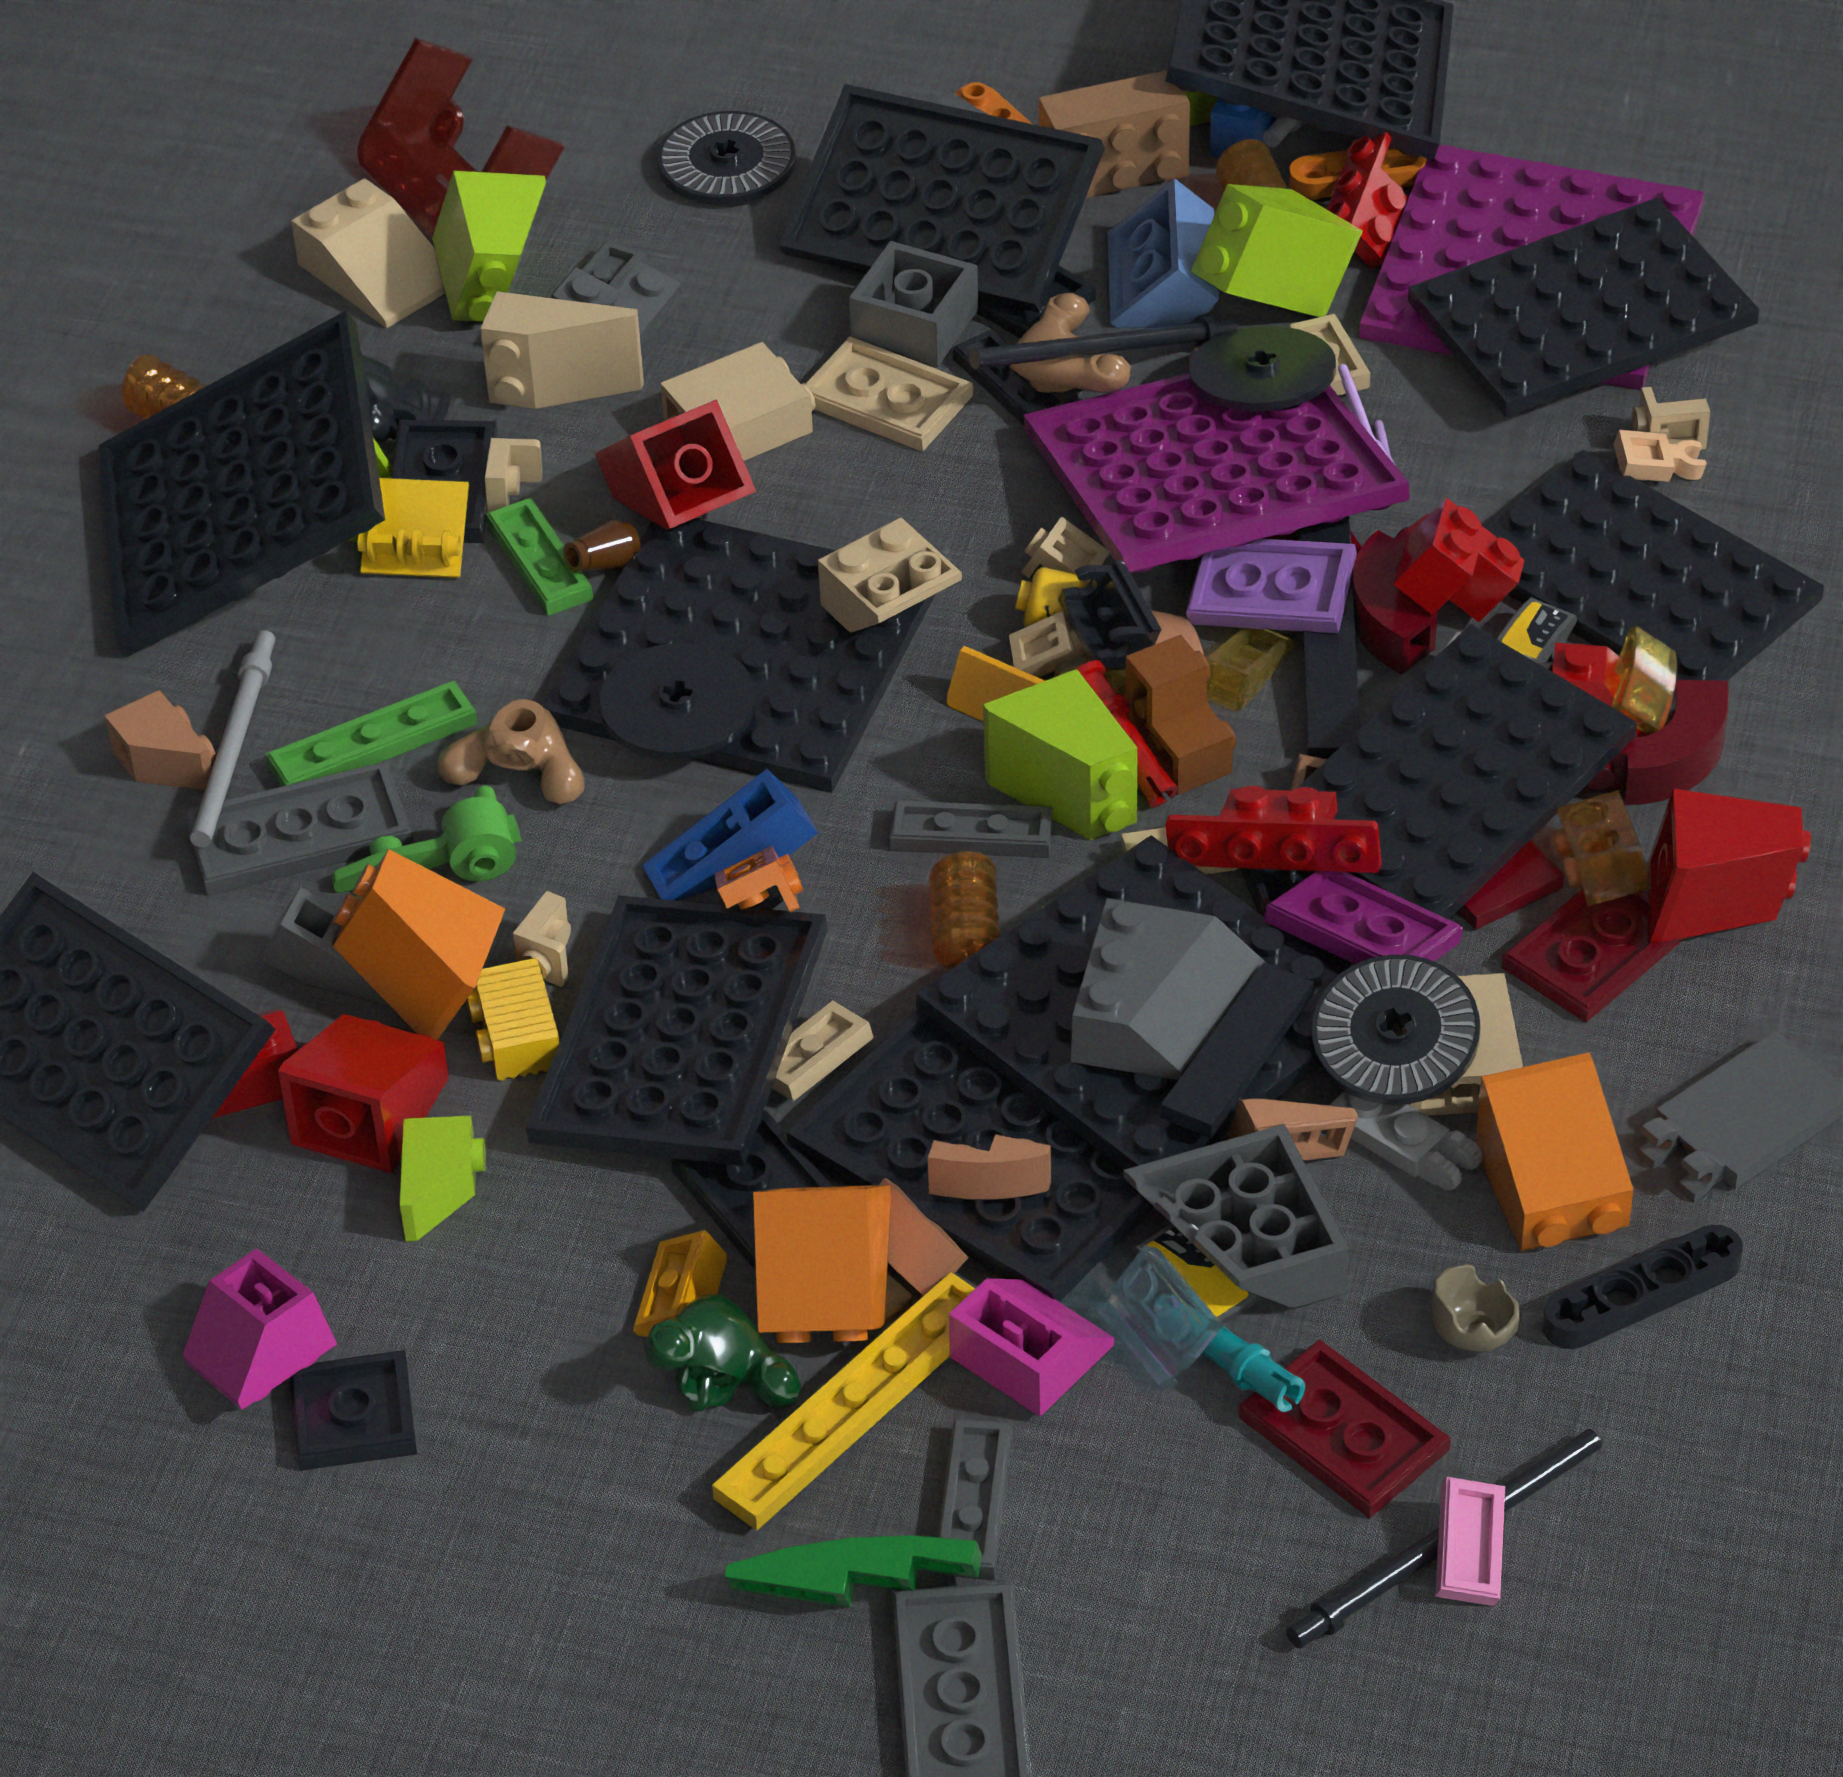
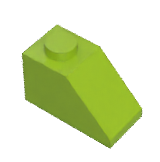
[400,1116,486,1242]

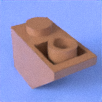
[104,690,216,790]

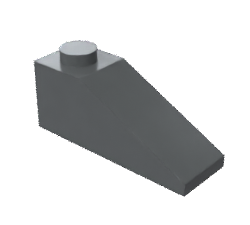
[258,886,388,1004]

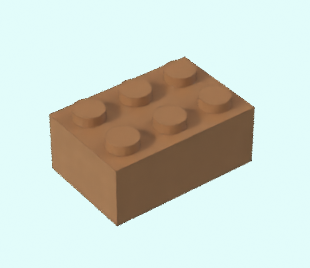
[1039,70,1190,198]

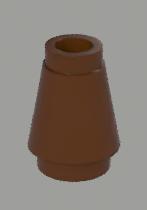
[563,520,641,572]

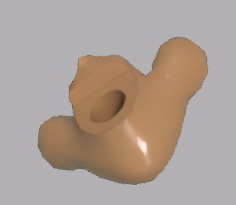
[1010,293,1131,393]
[437,699,584,804]

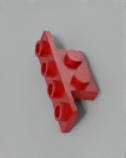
[1326,132,1408,269]
[1165,786,1382,873]

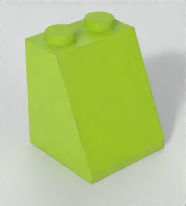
[432,171,546,321]
[1190,184,1363,317]
[983,669,1137,840]

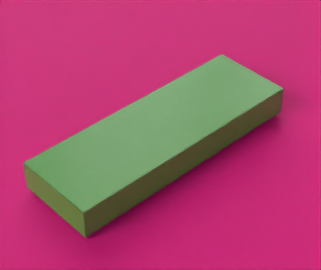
[486,498,593,616]

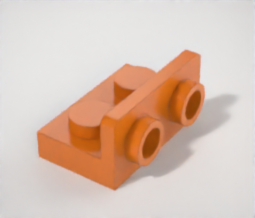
[715,845,804,913]

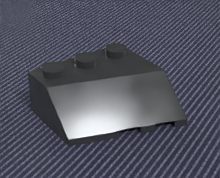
[1071,898,1266,1080]
[1123,1124,1349,1308]

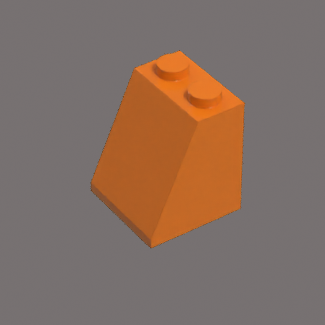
[333,849,505,1040]
[1476,1052,1634,1251]
[753,1185,891,1343]

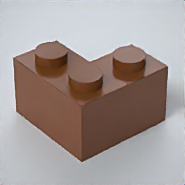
[1126,634,1237,795]

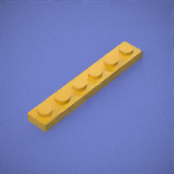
[712,1272,975,1531]

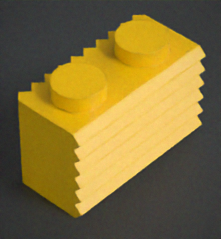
[467,958,559,1081]

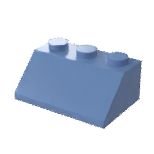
[1107,178,1219,328]

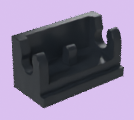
[1058,561,1162,669]

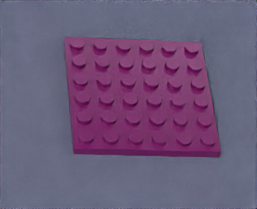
[1359,145,1705,390]
[1024,373,1410,572]

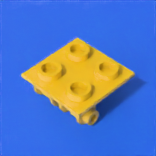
[358,478,469,578]

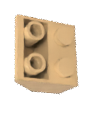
[818,518,962,633]

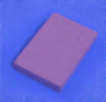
[1186,539,1357,634]

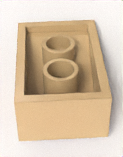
[291,178,446,328]
[480,291,644,409]

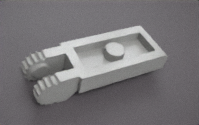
[1329,1091,1484,1191]

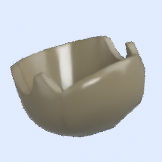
[1430,1264,1519,1352]

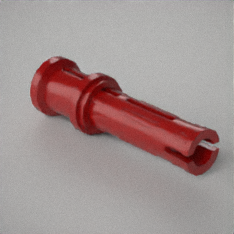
[1076,660,1179,808]

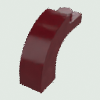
[1353,514,1438,675]
[1582,680,1729,805]

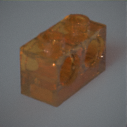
[1552,790,1651,906]

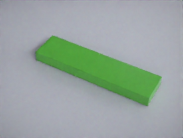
[266,680,478,787]

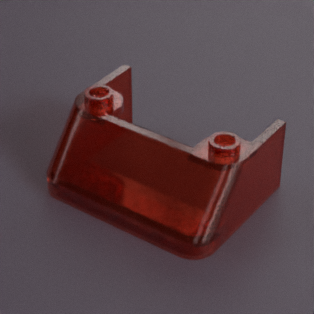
[357,37,565,237]

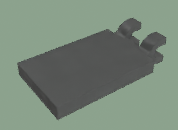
[1638,1030,1843,1202]

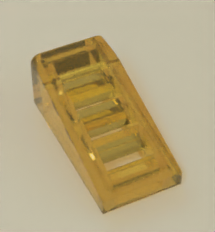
[1206,628,1295,711]

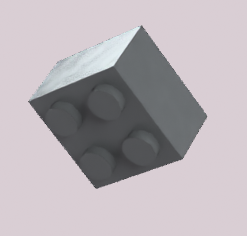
[849,241,978,367]

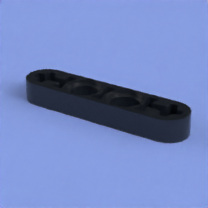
[1543,1224,1743,1349]

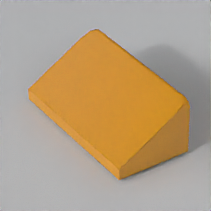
[947,646,1044,722]
[633,1230,727,1337]

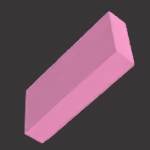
[1435,1477,1505,1606]

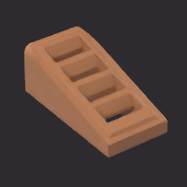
[1228,1099,1358,1160]

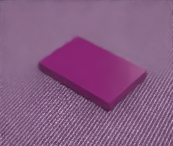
[1264,871,1463,964]

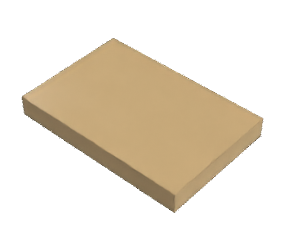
[805,336,973,452]

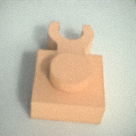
[1613,430,1707,482]

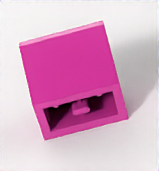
[182,1248,337,1410]
[949,1278,1114,1417]

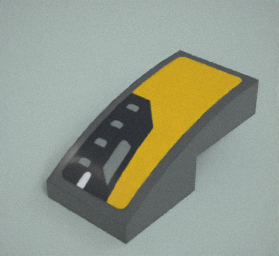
[1497,598,1577,662]
[1134,1224,1258,1325]

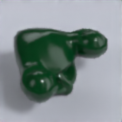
[644,1294,801,1412]

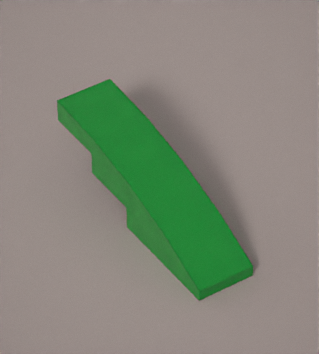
[724,1535,982,1608]

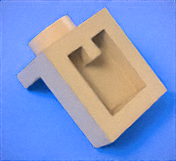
[1631,387,1710,450]
[485,438,543,513]
[1021,516,1110,587]
[1009,611,1090,678]
[513,891,571,987]

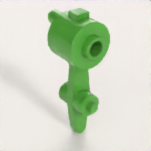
[331,785,522,893]

